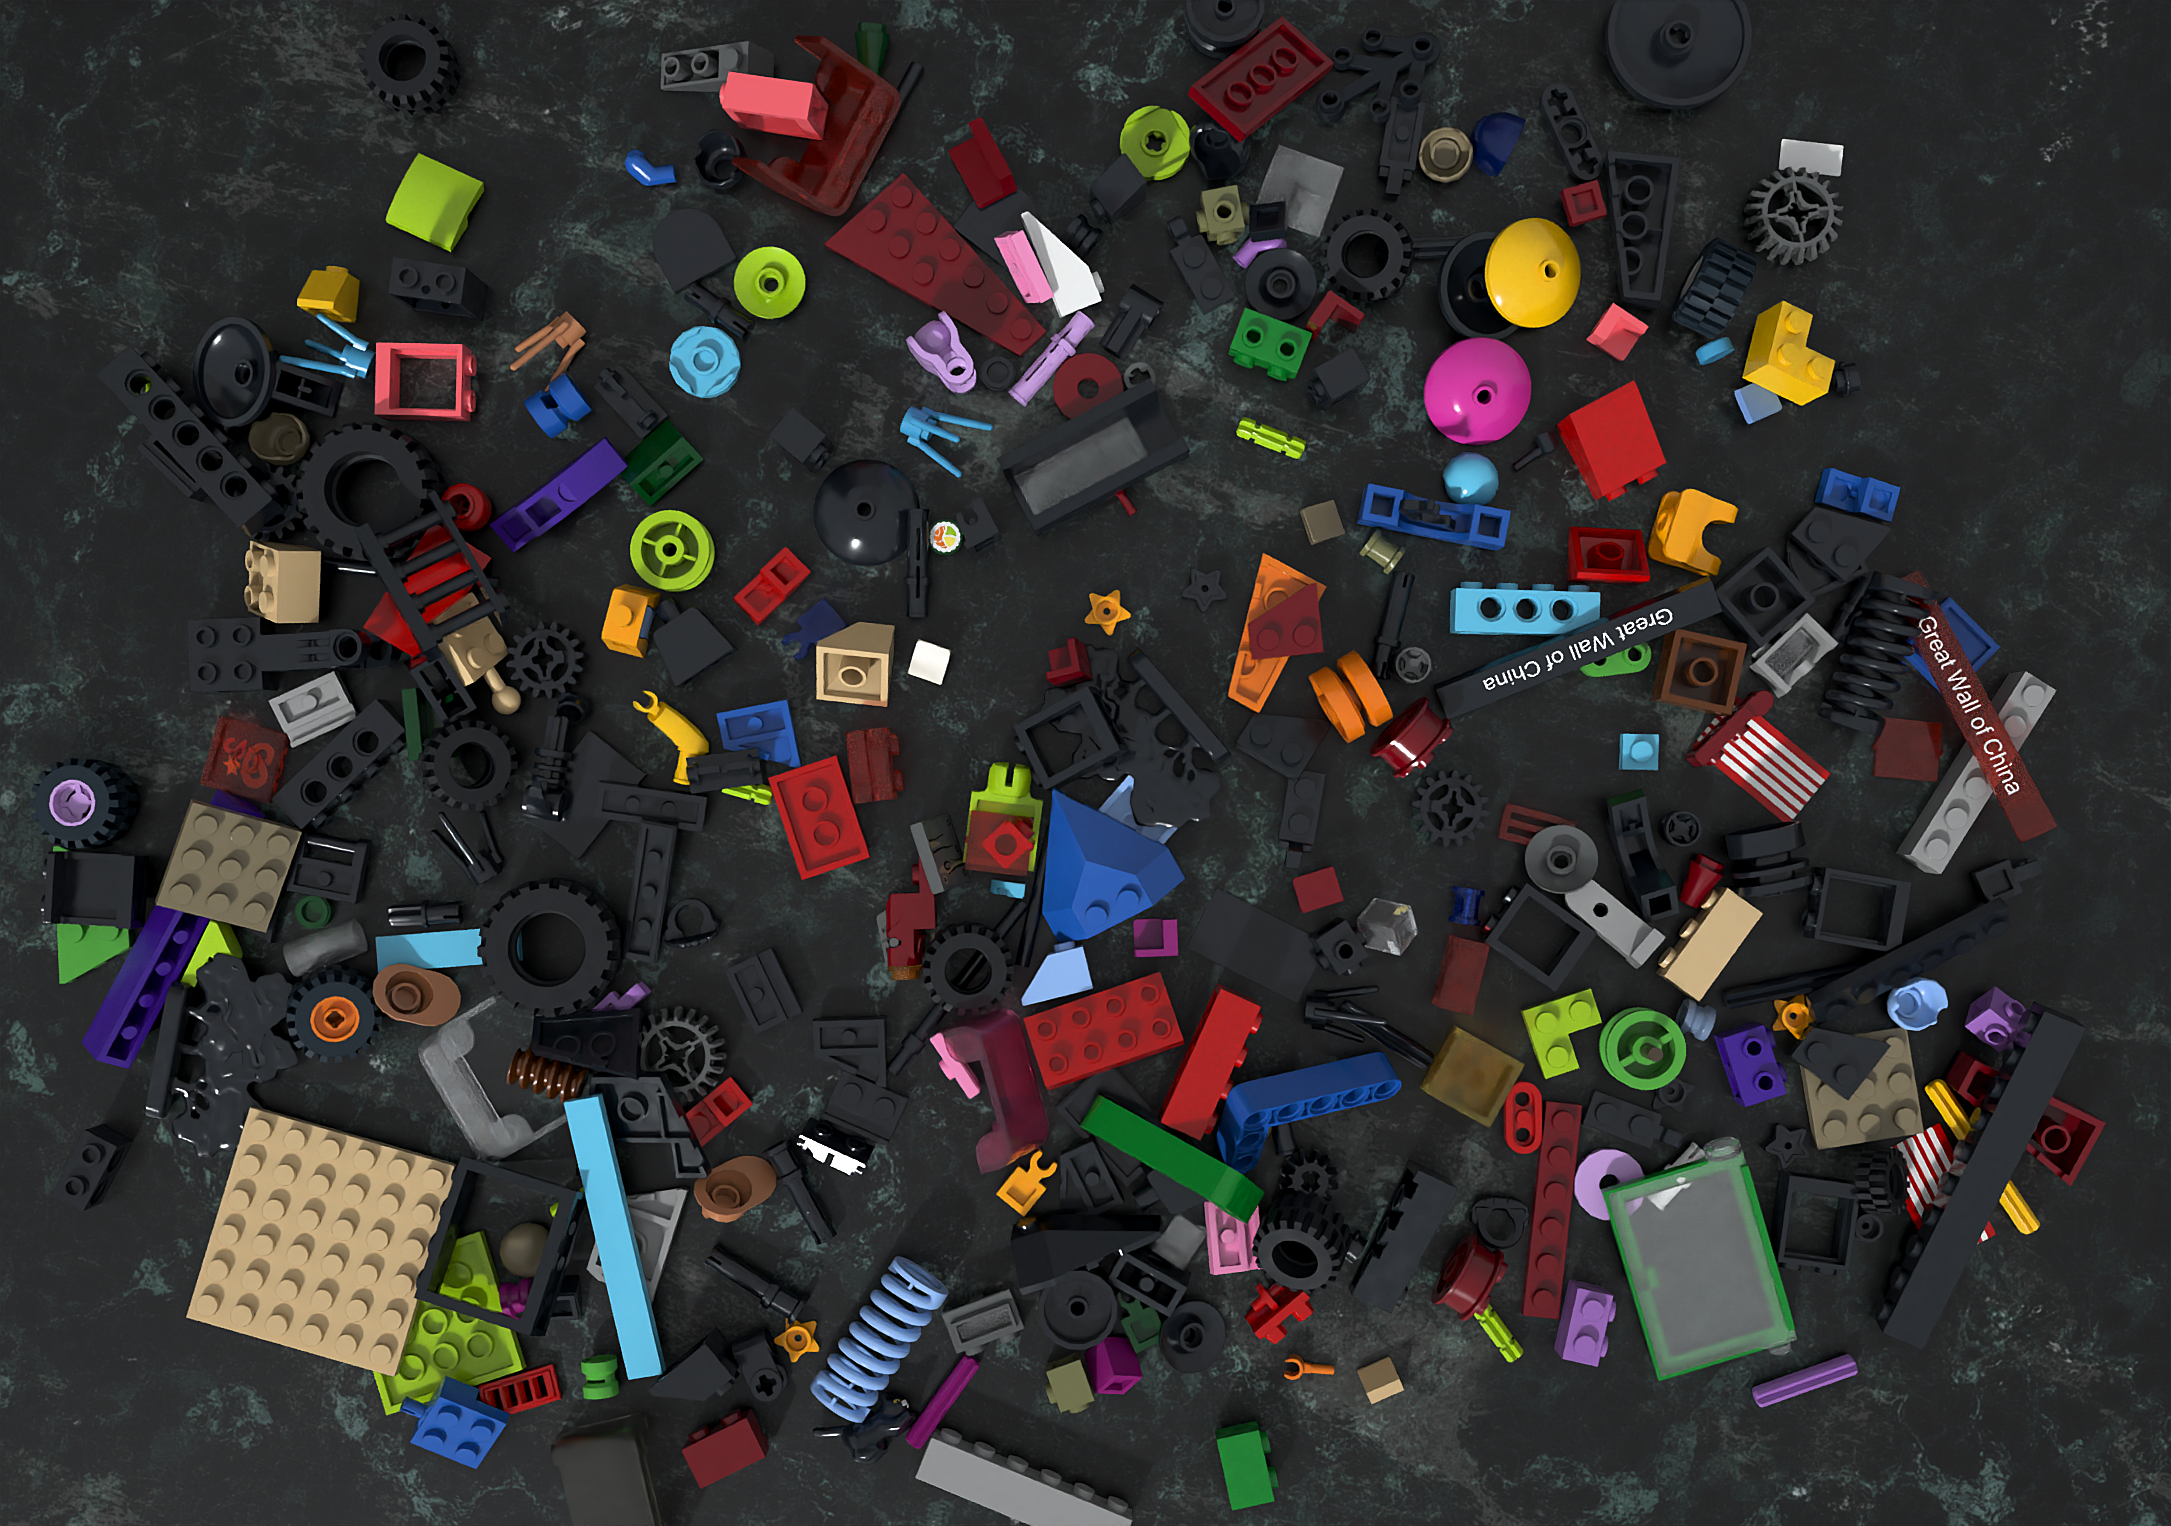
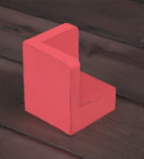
[1586,303,1648,362]

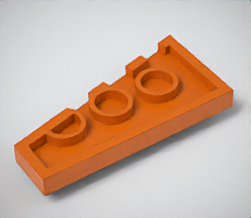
[1227,553,1327,713]

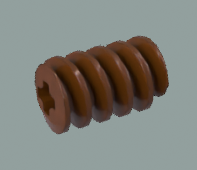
[506,1045,589,1104]

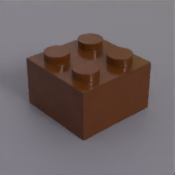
[1650,629,1747,716]

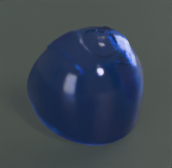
[1469,112,1526,177]

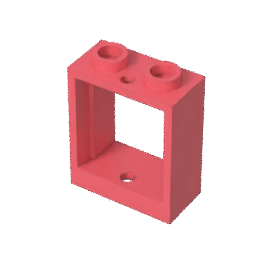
[720,71,829,140]
[375,343,477,422]

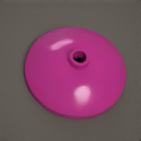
[1424,337,1531,445]

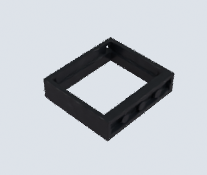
[414,1156,587,1336]

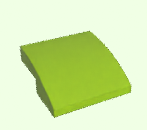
[386,153,484,252]

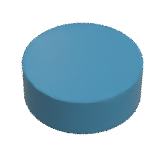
[1695,337,1734,365]

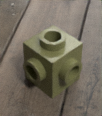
[1196,185,1250,245]

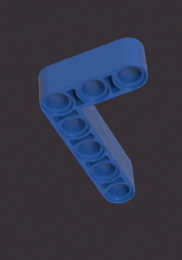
[1215,1052,1402,1174]

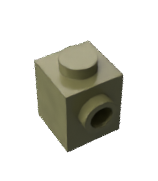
[1044,1351,1095,1413]

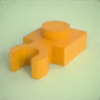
[996,1149,1057,1216]

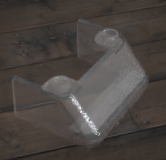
[418,995,568,1164]

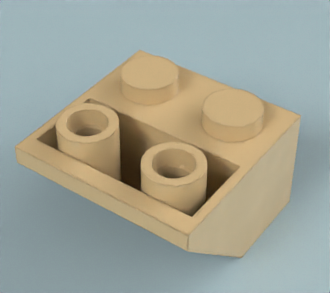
[244,540,321,623]

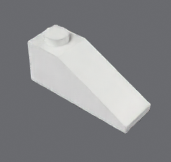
[1020,211,1105,318]

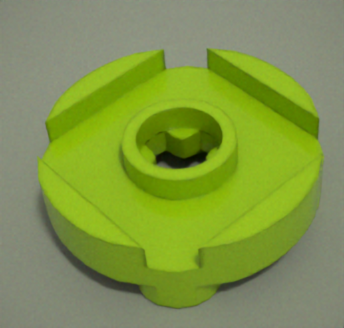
[1120,106,1190,181]

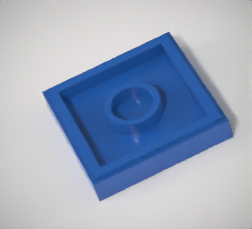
[1904,597,2000,698]

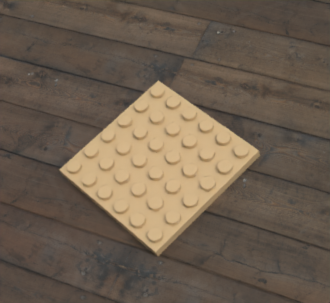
[186,1106,457,1377]

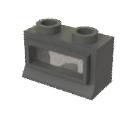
[941,1282,1025,1356]

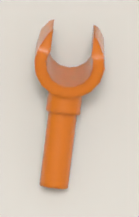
[1284,1354,1334,1380]

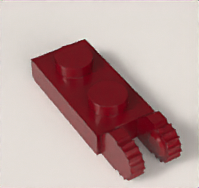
[1685,690,1775,767]

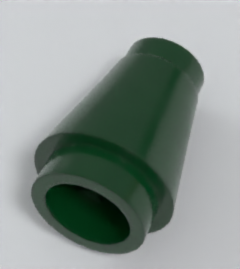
[854,22,890,78]

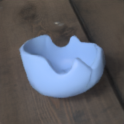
[1886,976,1948,1031]

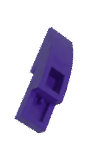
[490,436,628,552]

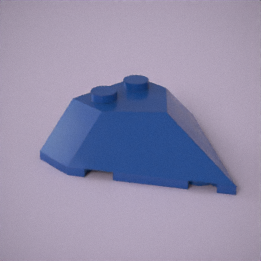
[1042,787,1185,943]

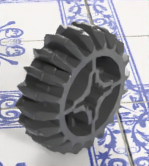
[1743,167,1844,265]
[640,1006,727,1102]

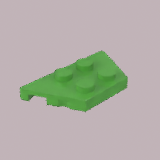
[53,846,135,984]

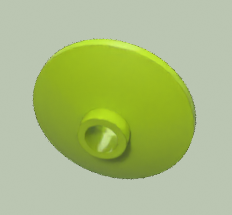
[734,247,806,319]

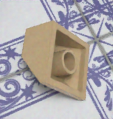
[816,622,895,707]

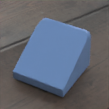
[1734,383,1782,424]

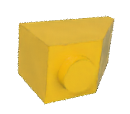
[297,266,360,323]

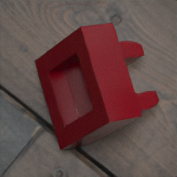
[1560,180,1607,227]

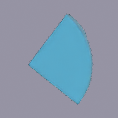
[990,879,1026,898]

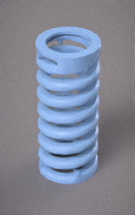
[810,1256,949,1423]

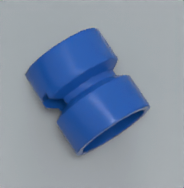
[524,372,593,439]

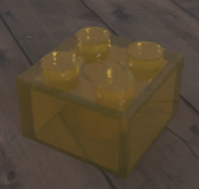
[1420,1025,1525,1128]

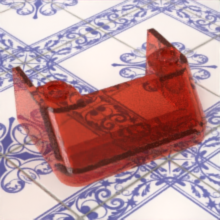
[731,35,901,216]

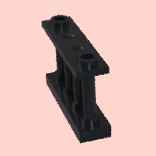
[354,491,510,664]

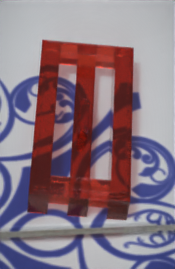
[1497,803,1577,846]

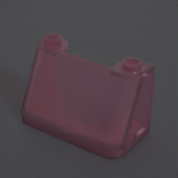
[942,1008,1049,1174]

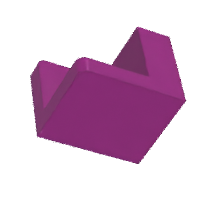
[1133,917,1178,957]
[1084,1337,1143,1394]

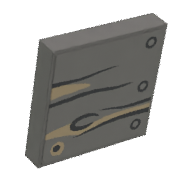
[910,813,971,895]

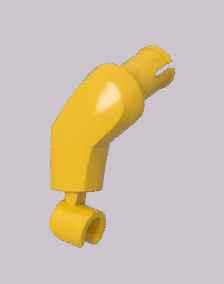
[633,690,709,785]

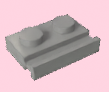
[269,670,359,748]

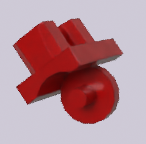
[1244,1282,1314,1344]

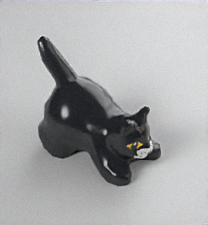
[813,1392,919,1464]

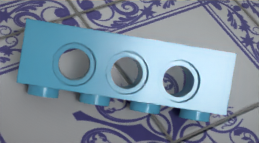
[1449,582,1600,637]

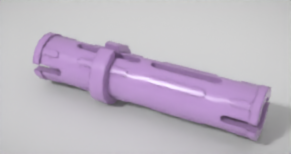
[1008,310,1095,407]

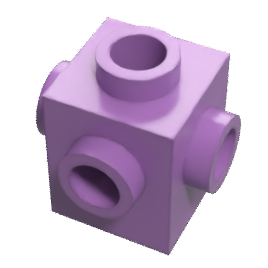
[1965,986,2026,1052]

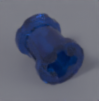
[1448,886,1485,926]

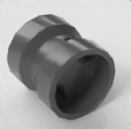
[1391,647,1431,684]

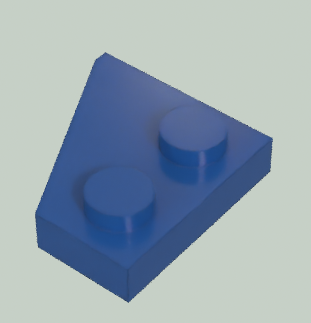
[716,699,802,768]

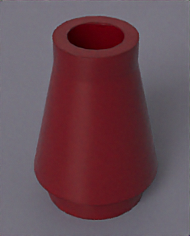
[1678,852,1724,908]

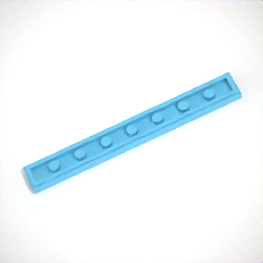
[564,1093,666,1380]

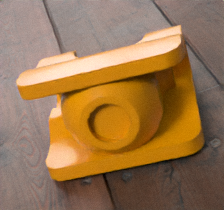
[1646,489,1738,576]

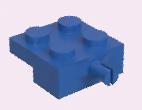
[399,1376,509,1469]

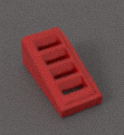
[479,1363,562,1415]

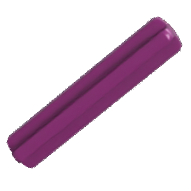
[905,1353,980,1449]

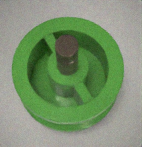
[1599,1007,1686,1090]

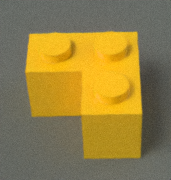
[1742,301,1835,406]

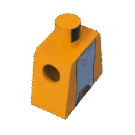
[601,584,661,658]

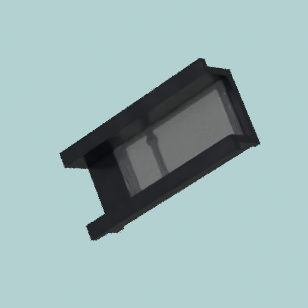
[997,378,1190,537]

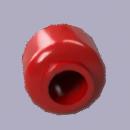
[440,483,492,532]

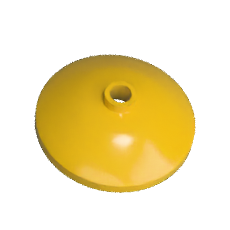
[1485,218,1581,328]

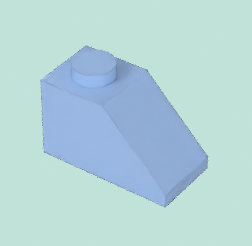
[1021,941,1093,1006]

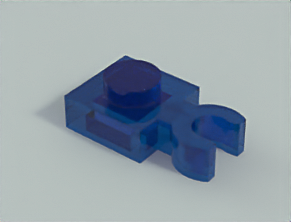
[781,598,848,660]

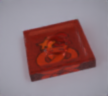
[200,716,290,803]

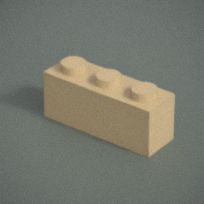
[1656,887,1763,1001]

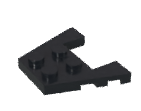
[576,1071,712,1178]

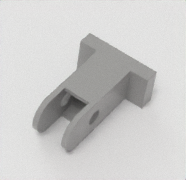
[1564,880,1666,969]

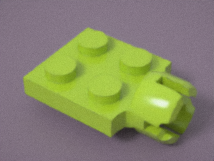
[963,762,1044,872]

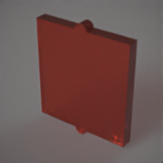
[1872,718,1943,782]
[964,810,1034,877]

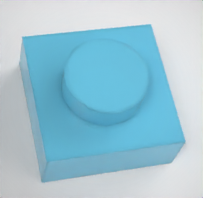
[1619,734,1659,770]

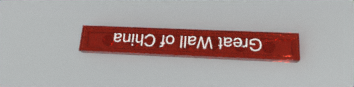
[1896,570,2057,843]

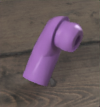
[1233,237,1287,269]

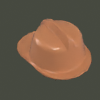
[372,963,461,1026]
[694,1156,777,1223]

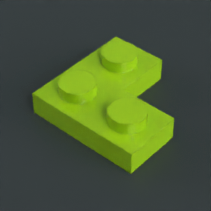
[1521,987,1602,1079]

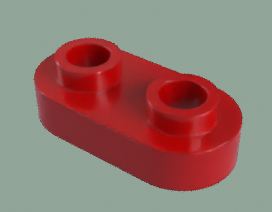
[1503,1080,1542,1154]

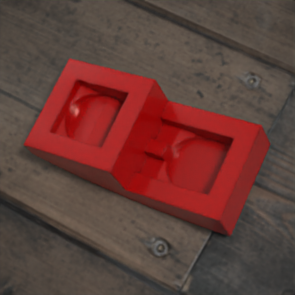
[733,547,811,626]
[686,1077,753,1147]

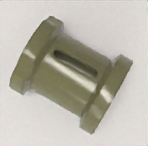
[1359,528,1407,575]

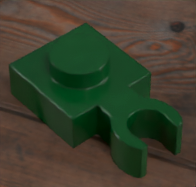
[1117,1291,1162,1353]

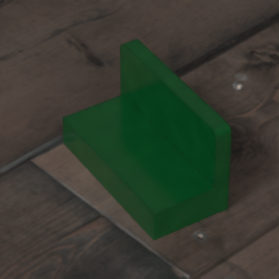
[620,420,703,506]
[401,688,461,761]

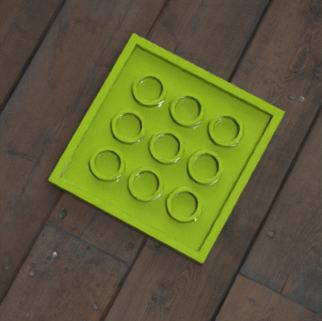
[373,1230,526,1415]

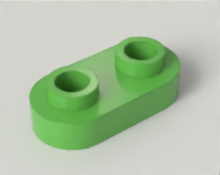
[1580,642,1651,677]

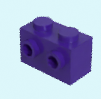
[1714,1021,1787,1107]

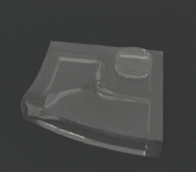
[1255,145,1345,237]

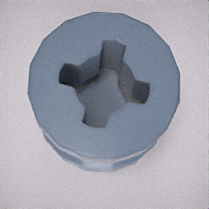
[1675,998,1717,1041]

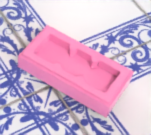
[930,1029,982,1099]

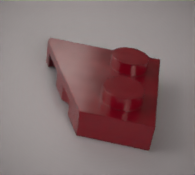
[1247,583,1324,661]

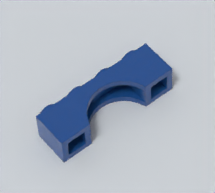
[1357,483,1511,551]

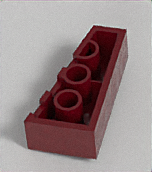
[1945,1050,2106,1186]

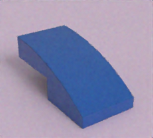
[1814,468,1900,522]

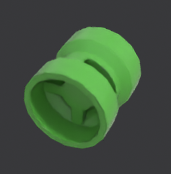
[581,1354,620,1399]

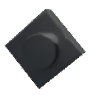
[1249,201,1288,242]

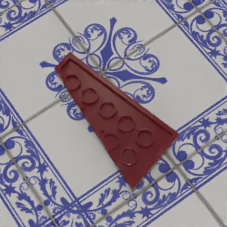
[824,173,1047,358]

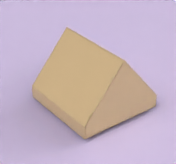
[1357,1356,1404,1404]

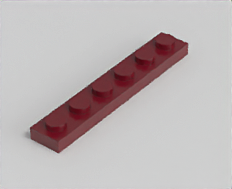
[1521,1100,1582,1319]

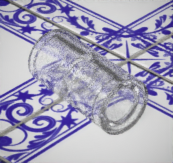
[283,919,367,977]

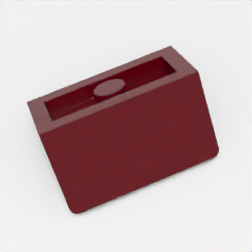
[949,117,1017,209]
[1304,290,1365,341]

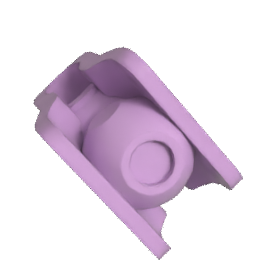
[905,310,977,395]

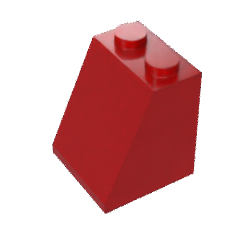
[1555,380,1666,502]

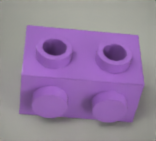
[1554,1279,1616,1367]

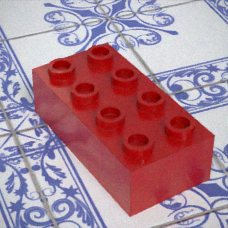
[1023,972,1185,1091]
[1158,983,1263,1141]

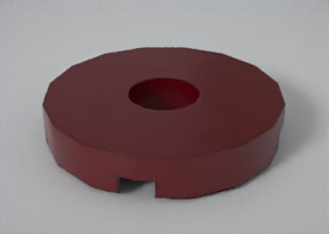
[1053,353,1124,420]

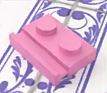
[994,230,1054,303]
[1204,1201,1262,1275]

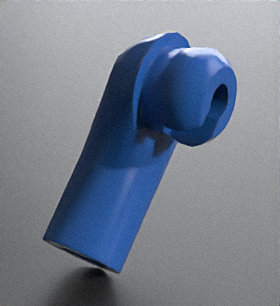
[625,149,677,186]

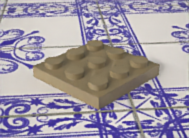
[155,799,302,933]
[1800,1026,1924,1150]

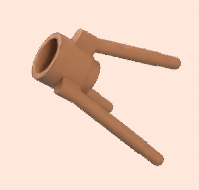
[510,311,586,392]

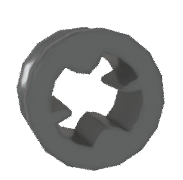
[1124,362,1156,390]

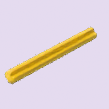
[1925,1079,2040,1235]

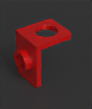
[982,815,1035,869]

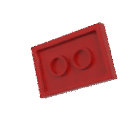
[768,755,871,880]

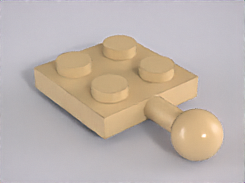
[426,592,521,714]

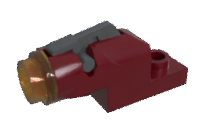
[876,857,937,980]

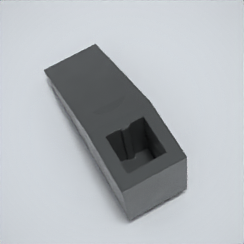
[661,41,774,92]

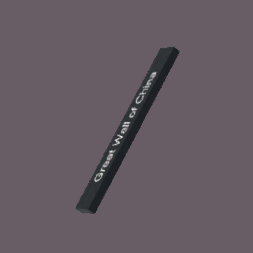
[1434,576,1723,719]

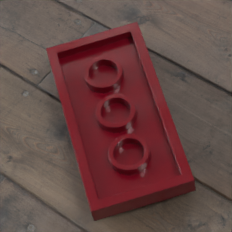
[1188,16,1334,143]

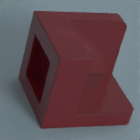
[1046,637,1092,688]
[1292,865,1344,913]

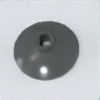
[1525,825,1598,894]

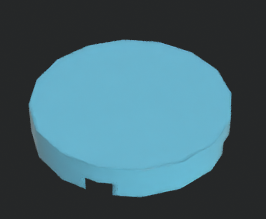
[669,326,741,398]

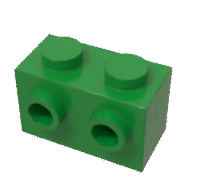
[1228,308,1312,381]
[1215,1421,1279,1511]

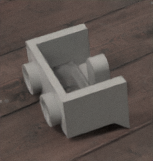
[1749,613,1838,698]

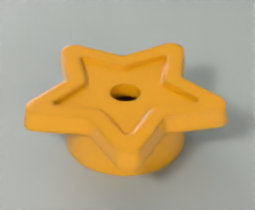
[1085,590,1131,636]
[1772,994,1813,1040]
[774,1318,820,1362]

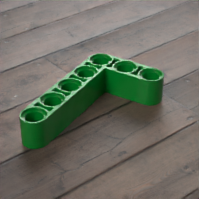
[1080,1094,1265,1224]

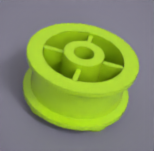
[630,510,715,592]

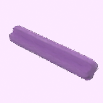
[1752,1354,1858,1407]

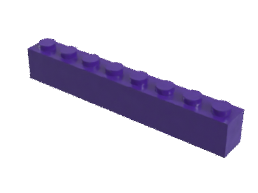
[82,789,265,1069]

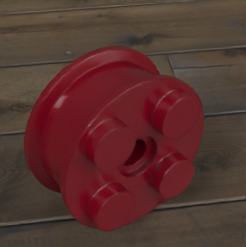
[1370,697,1454,779]
[1431,1233,1508,1321]

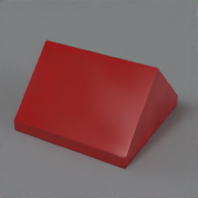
[1566,526,1650,586]

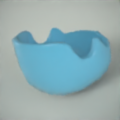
[1442,452,1499,505]

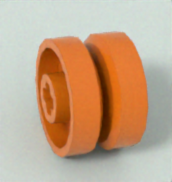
[1309,650,1393,743]

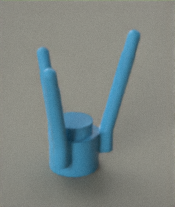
[279,313,376,379]
[900,406,993,477]

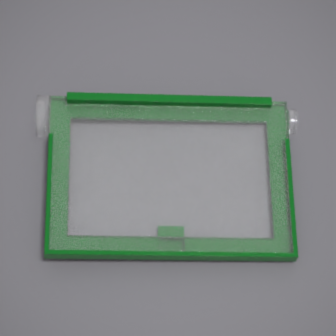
[1601,1137,1797,1381]

